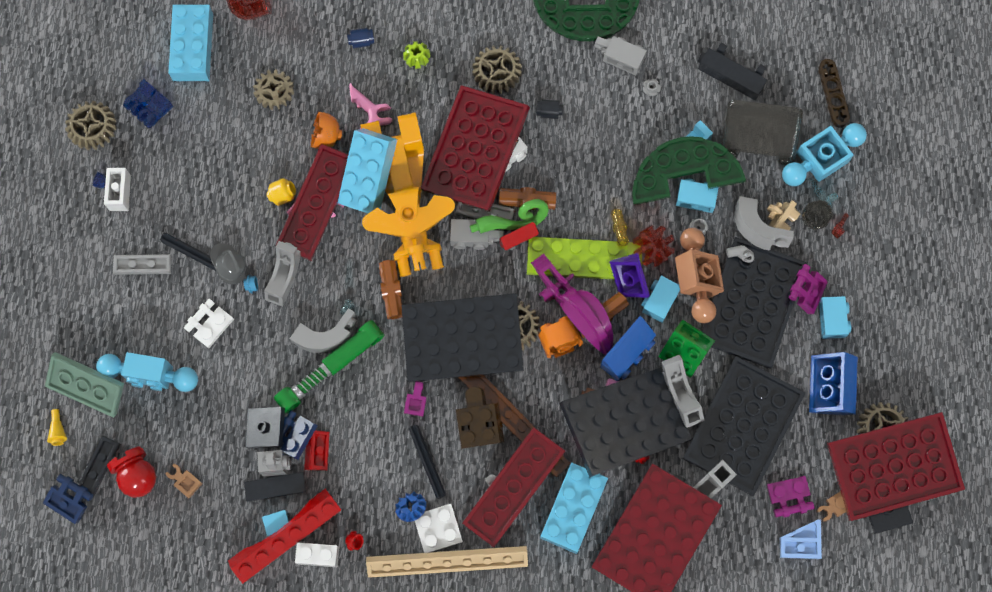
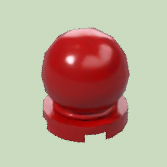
[107,446,157,498]

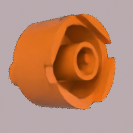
[538,316,583,358]

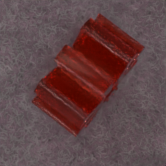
[633,225,675,267]

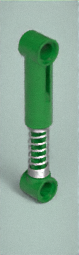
[274,320,385,414]

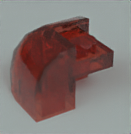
[226,0,272,21]

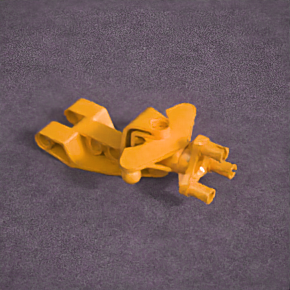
[361,112,455,277]

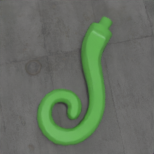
[469,199,549,234]

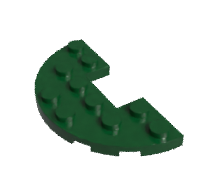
[533,0,640,41]
[632,136,746,205]

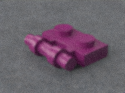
[789,264,828,314]
[766,476,814,518]

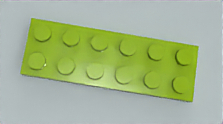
[527,237,642,280]

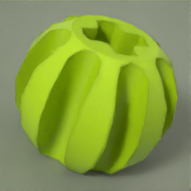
[403,41,430,69]

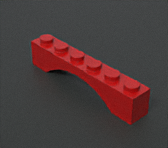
[228,488,341,584]

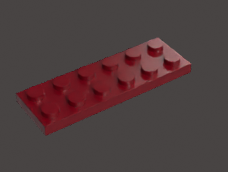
[275,144,348,261]
[462,427,565,547]

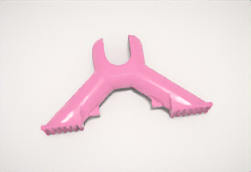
[349,83,392,129]

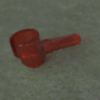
[831,213,849,239]

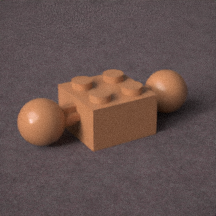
[675,228,724,323]

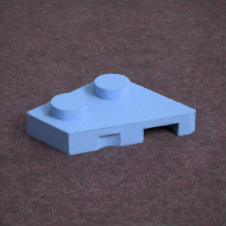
[780,520,822,559]

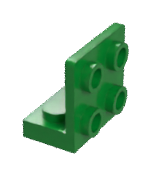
[659,320,715,378]

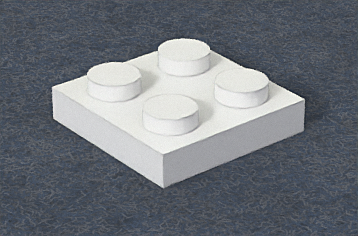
[415,504,463,553]

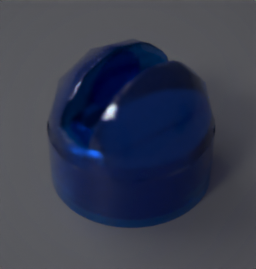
[92,172,106,188]

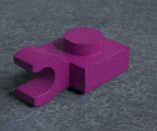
[404,381,427,417]

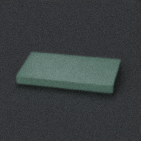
[45,352,124,418]

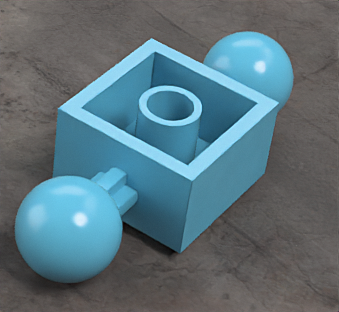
[782,123,867,186]
[96,352,198,392]

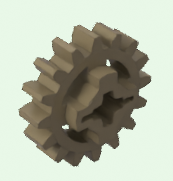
[253,69,294,110]

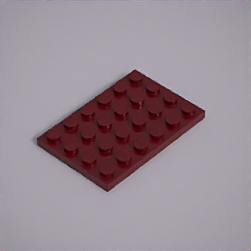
[421,85,530,212]
[827,412,965,521]
[592,463,722,592]

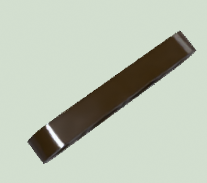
[818,59,850,128]

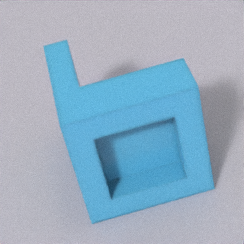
[686,120,713,140]
[262,510,289,537]

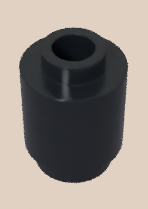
[536,99,563,119]

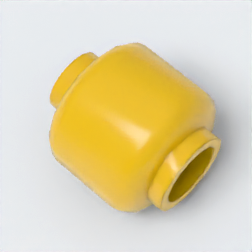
[267,179,296,206]

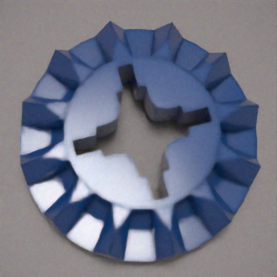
[395,491,426,522]

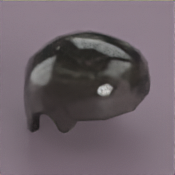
[802,200,833,230]

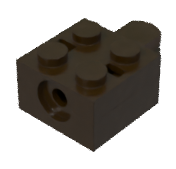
[456,387,504,449]

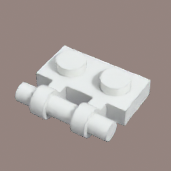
[184,299,234,348]

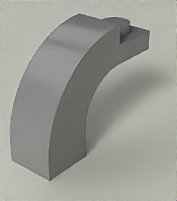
[734,196,794,251]
[264,241,301,307]
[289,308,357,353]
[661,355,705,428]
[693,460,737,498]

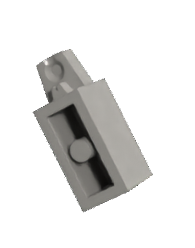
[594,36,647,76]
[450,219,503,250]
[257,450,291,477]

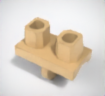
[767,200,800,230]

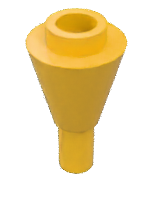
[47,409,67,446]

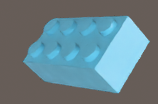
[168,5,213,81]
[337,128,398,213]
[540,462,608,554]

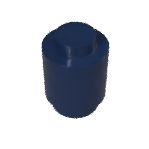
[347,28,375,49]

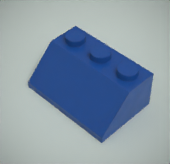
[600,316,656,381]
[809,352,858,415]

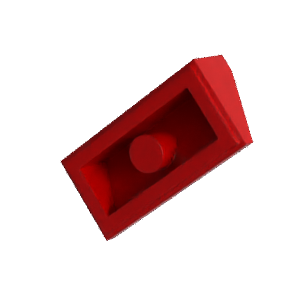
[499,222,539,250]
[304,430,330,471]

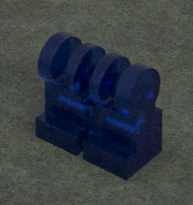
[123,79,174,128]

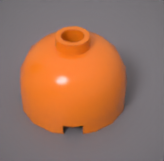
[311,112,342,150]

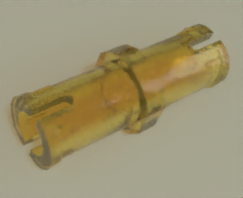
[611,209,629,246]

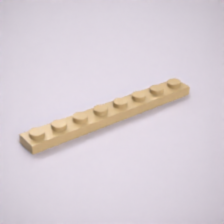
[366,546,528,578]

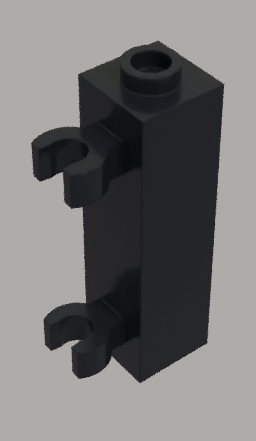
[697,42,767,101]

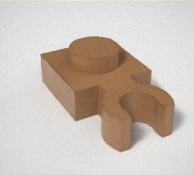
[165,464,203,499]
[816,491,846,522]

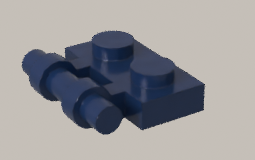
[276,410,318,460]
[43,474,94,524]

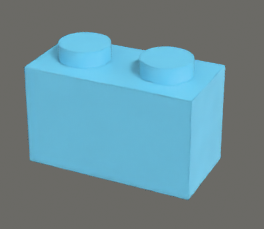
[676,179,718,213]
[641,275,680,323]
[819,296,851,339]

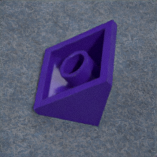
[609,253,650,298]

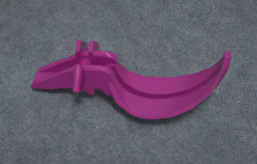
[531,253,613,355]

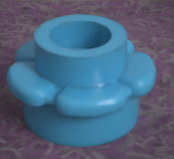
[244,275,258,293]

